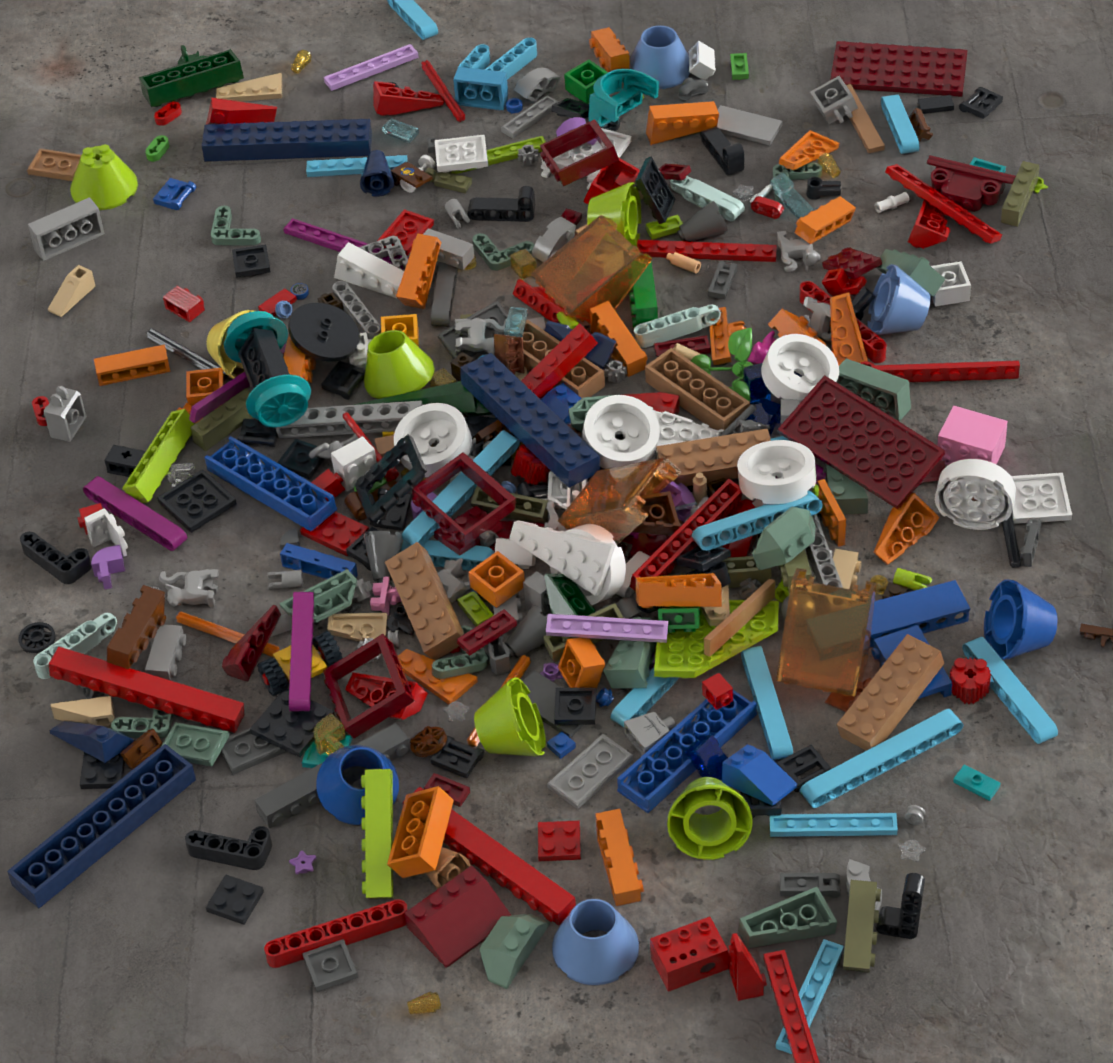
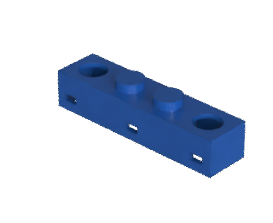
[280,543,358,579]

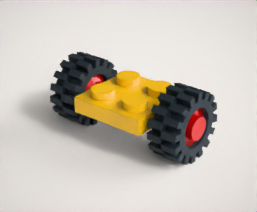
[257,631,343,696]

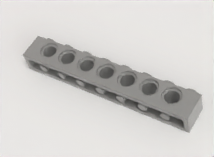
[275,401,423,439]

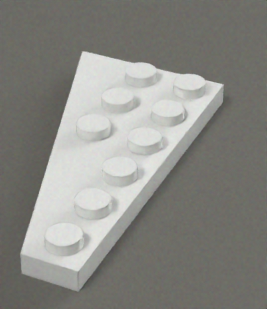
[649,406,724,446]
[509,520,616,596]

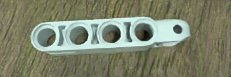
[670,176,745,222]
[634,304,721,348]
[33,613,117,679]

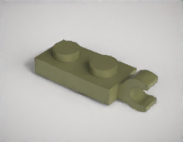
[425,168,472,194]

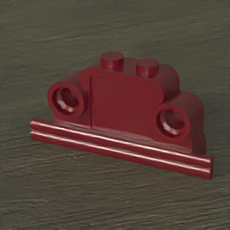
[927,155,1016,212]

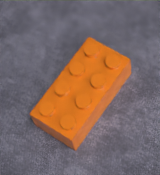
[283,336,316,383]
[387,786,454,878]

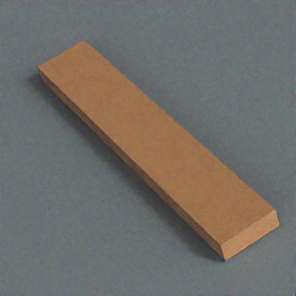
[846,84,885,153]
[704,579,775,657]

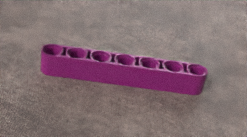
[83,476,187,551]
[289,592,314,711]

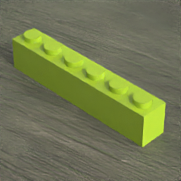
[122,409,196,503]
[361,769,394,899]

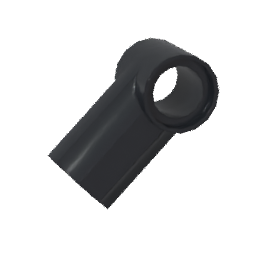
[806,177,841,200]
[851,286,875,321]
[517,482,548,499]

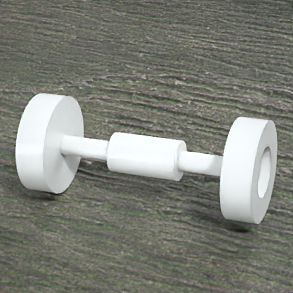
[400,155,435,193]

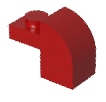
[822,268,867,298]

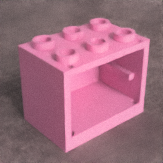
[937,406,1008,465]

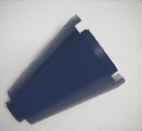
[360,150,394,197]

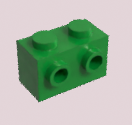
[658,607,700,633]

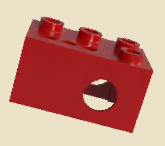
[583,157,640,205]
[650,916,728,992]

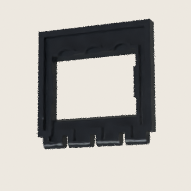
[354,434,427,523]

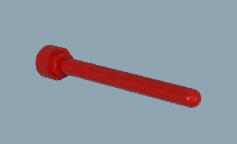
[343,412,400,482]

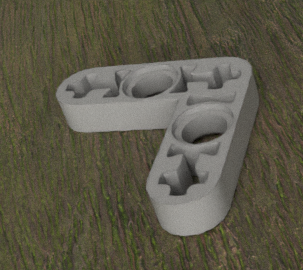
[359,236,408,271]

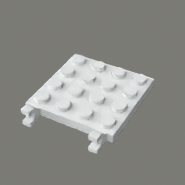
[541,128,631,190]

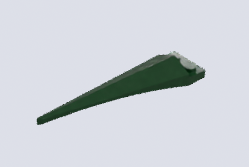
[354,381,492,416]

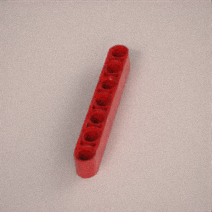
[799,281,887,363]
[264,899,408,968]

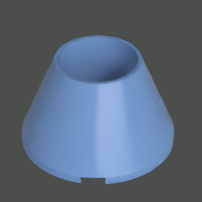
[630,26,690,89]
[867,264,930,335]
[552,899,639,985]

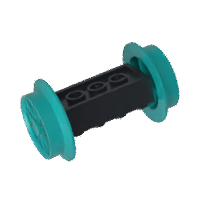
[224,311,311,427]

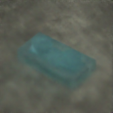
[382,118,419,143]
[504,307,528,337]

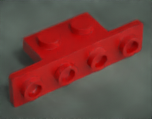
[513,279,568,323]

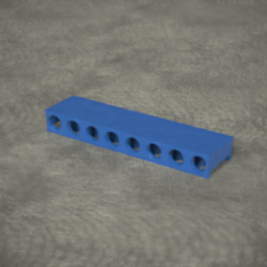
[204,436,337,531]
[806,580,970,661]
[617,690,757,813]

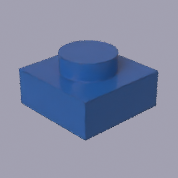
[547,731,576,759]

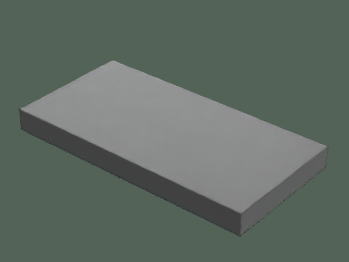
[717,105,782,146]
[547,734,633,810]

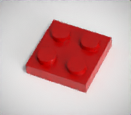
[538,820,581,861]

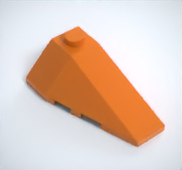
[873,493,940,565]

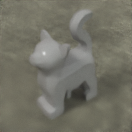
[777,231,821,272]
[803,297,831,341]
[455,318,510,356]
[437,558,471,603]
[159,569,219,608]

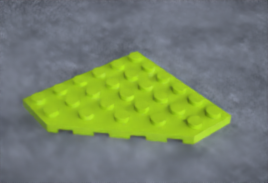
[654,600,779,678]

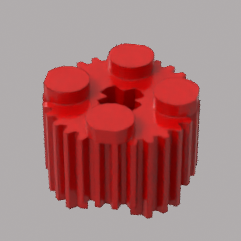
[511,445,550,485]
[949,658,991,705]

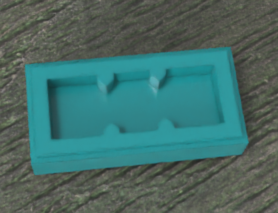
[953,764,1001,801]

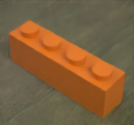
[795,196,856,244]
[94,344,171,386]

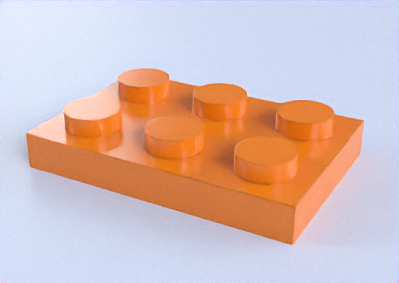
[817,479,846,547]

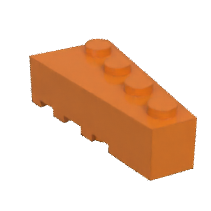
[589,27,630,80]
[646,101,719,145]
[396,234,442,309]
[590,301,648,377]
[768,309,836,357]
[636,573,722,608]
[595,809,644,906]

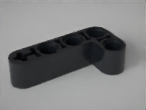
[700,126,744,175]
[467,186,536,222]
[20,531,92,584]
[185,826,272,870]
[876,873,925,939]

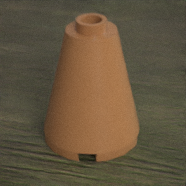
[426,847,470,889]

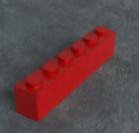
[521,323,598,400]

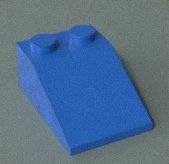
[541,383,582,424]
[722,744,797,806]

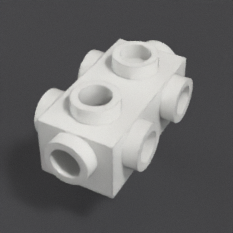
[349,332,371,369]

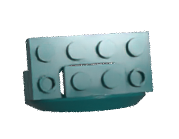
[589,69,659,127]

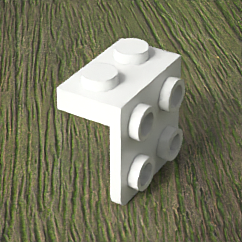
[84,508,128,557]

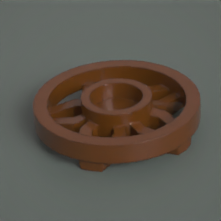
[410,726,447,757]

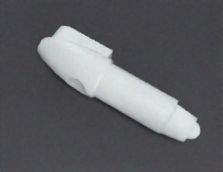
[750,184,773,203]

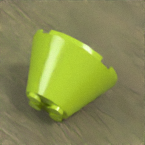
[70,144,138,210]

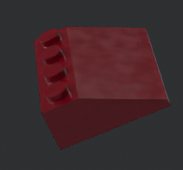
[405,866,511,968]

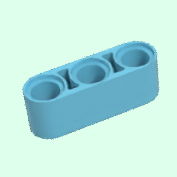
[458,44,490,70]

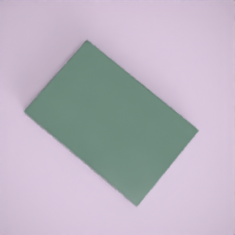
[161,722,229,767]

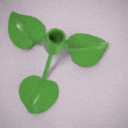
[691,328,754,402]

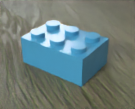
[453,67,508,111]

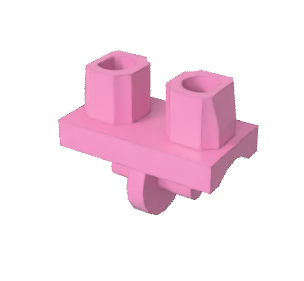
[370,577,401,616]

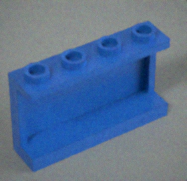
[871,625,952,699]

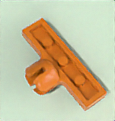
[709,307,746,365]

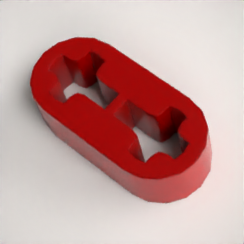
[154,102,182,126]
[751,196,784,219]
[32,396,49,426]

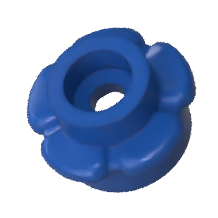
[596,688,614,707]

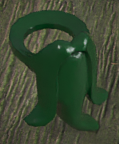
[178,45,206,65]

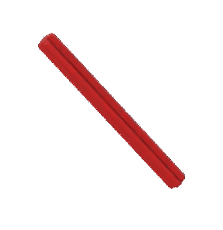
[421,60,465,122]

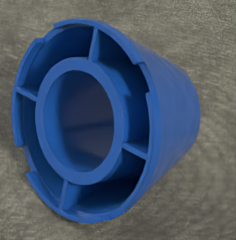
[984,579,1057,660]
[316,745,399,825]

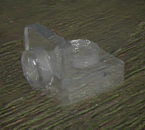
[168,463,196,488]

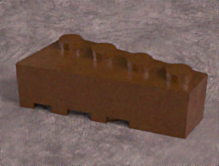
[592,491,680,535]
[107,585,166,669]

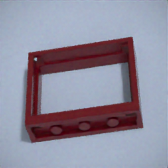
[540,119,619,187]
[412,452,516,547]
[323,634,415,739]

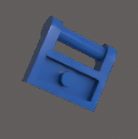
[153,178,196,210]

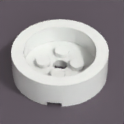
[761,334,839,403]
[582,395,660,472]
[394,403,472,477]
[737,440,816,504]
[935,459,1016,530]
[550,524,626,605]

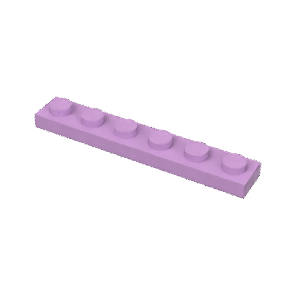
[324,44,418,91]
[546,614,668,643]

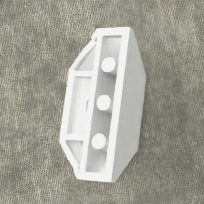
[548,471,588,510]

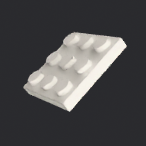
[435,135,488,173]
[1011,473,1072,524]

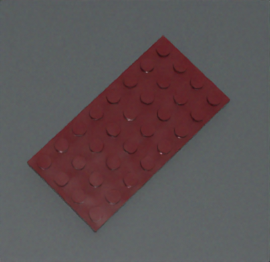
[830,41,968,97]
[777,375,945,509]

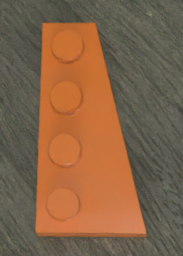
[779,130,840,170]
[830,292,868,365]
[398,649,478,706]

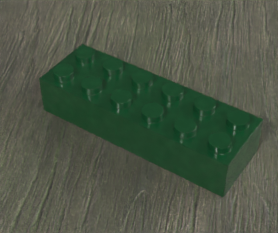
[138,49,244,107]

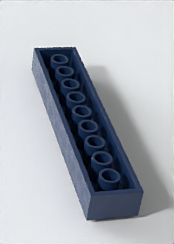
[202,119,372,162]
[460,353,600,488]
[7,744,196,909]

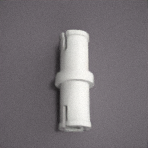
[874,192,910,213]

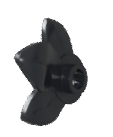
[387,605,415,636]

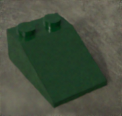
[544,574,596,616]

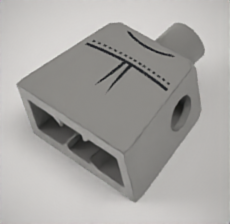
[624,712,676,756]

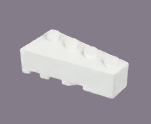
[334,242,404,298]

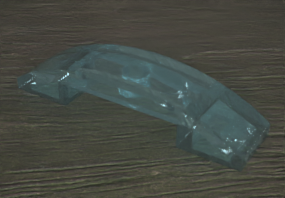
[770,172,818,219]

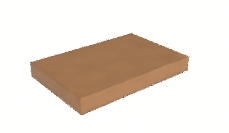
[27,149,81,181]

